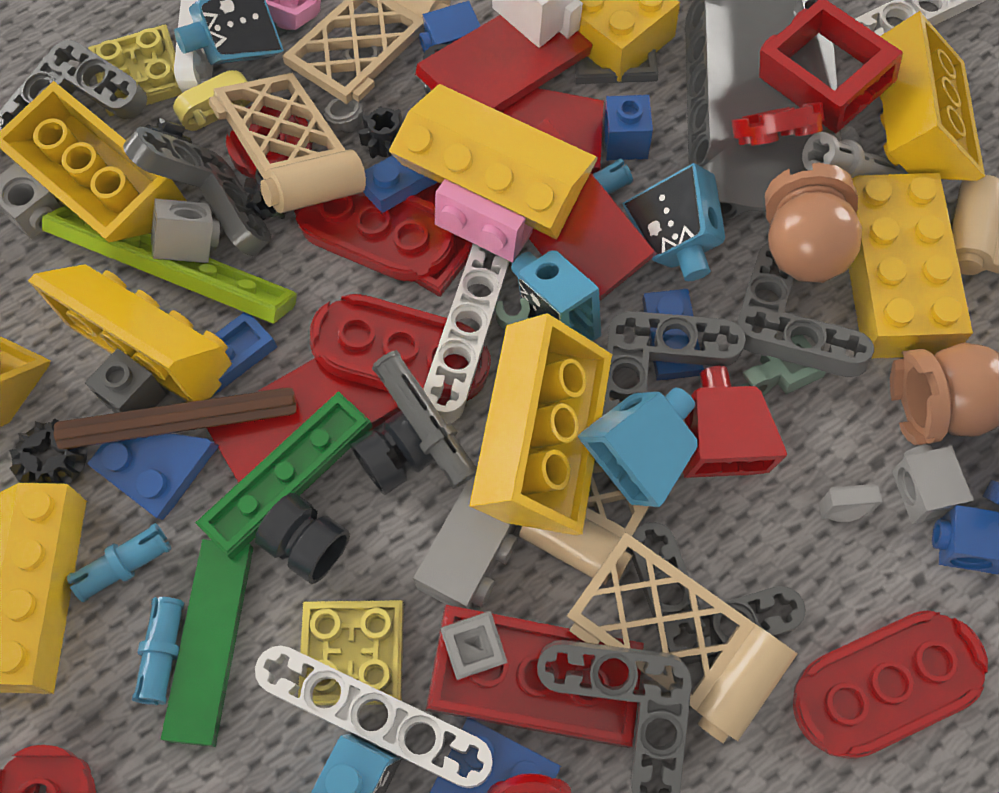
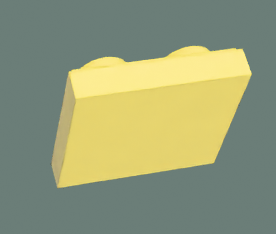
[88,24,182,116]
[298,600,404,705]

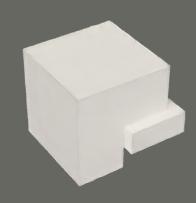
[492,0,583,48]

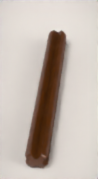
[53,387,297,450]

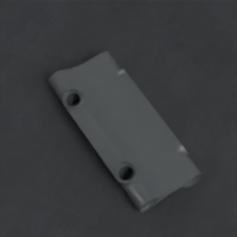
[685,0,842,222]

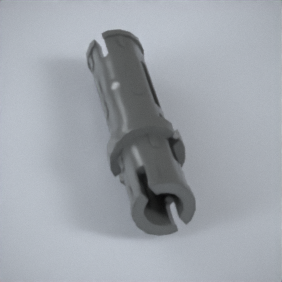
[372,350,477,489]

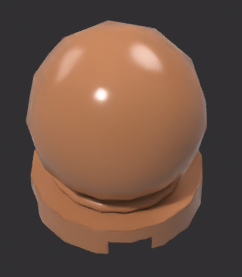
[765,163,862,283]
[890,343,999,446]

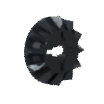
[9,418,87,485]

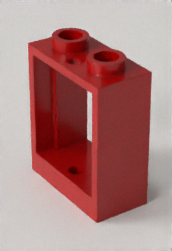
[759,0,903,134]

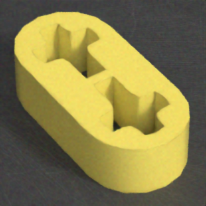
[173,70,250,131]

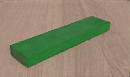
[195,391,373,560]
[160,539,254,747]

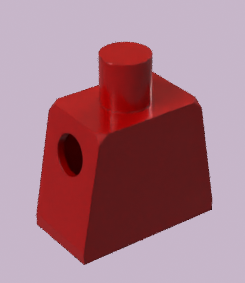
[683,366,787,478]

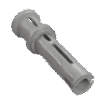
[802,132,908,178]

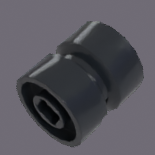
[350,411,435,495]
[255,493,350,584]

